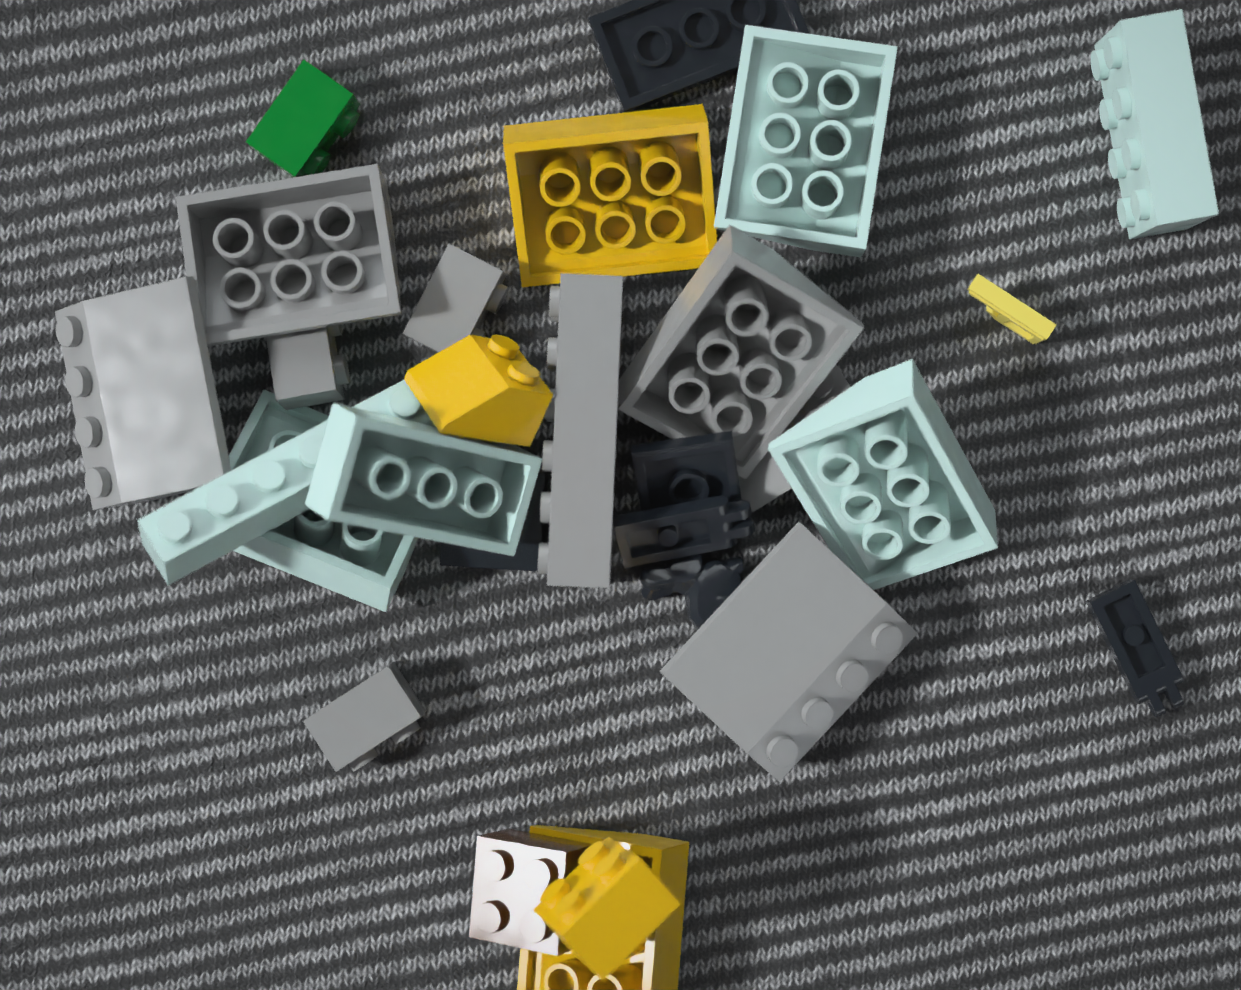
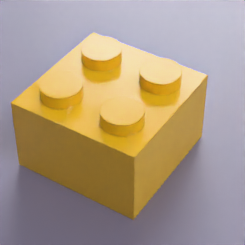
[533,836,681,982]

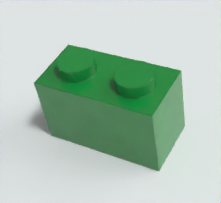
[246,59,360,178]

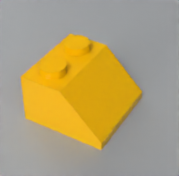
[404,334,553,447]

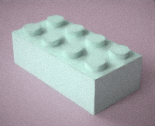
[1091,9,1219,240]
[305,403,542,556]

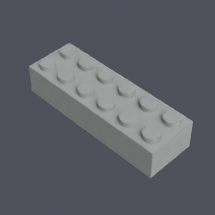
[538,273,623,588]

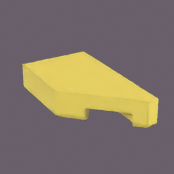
[967,274,1056,344]

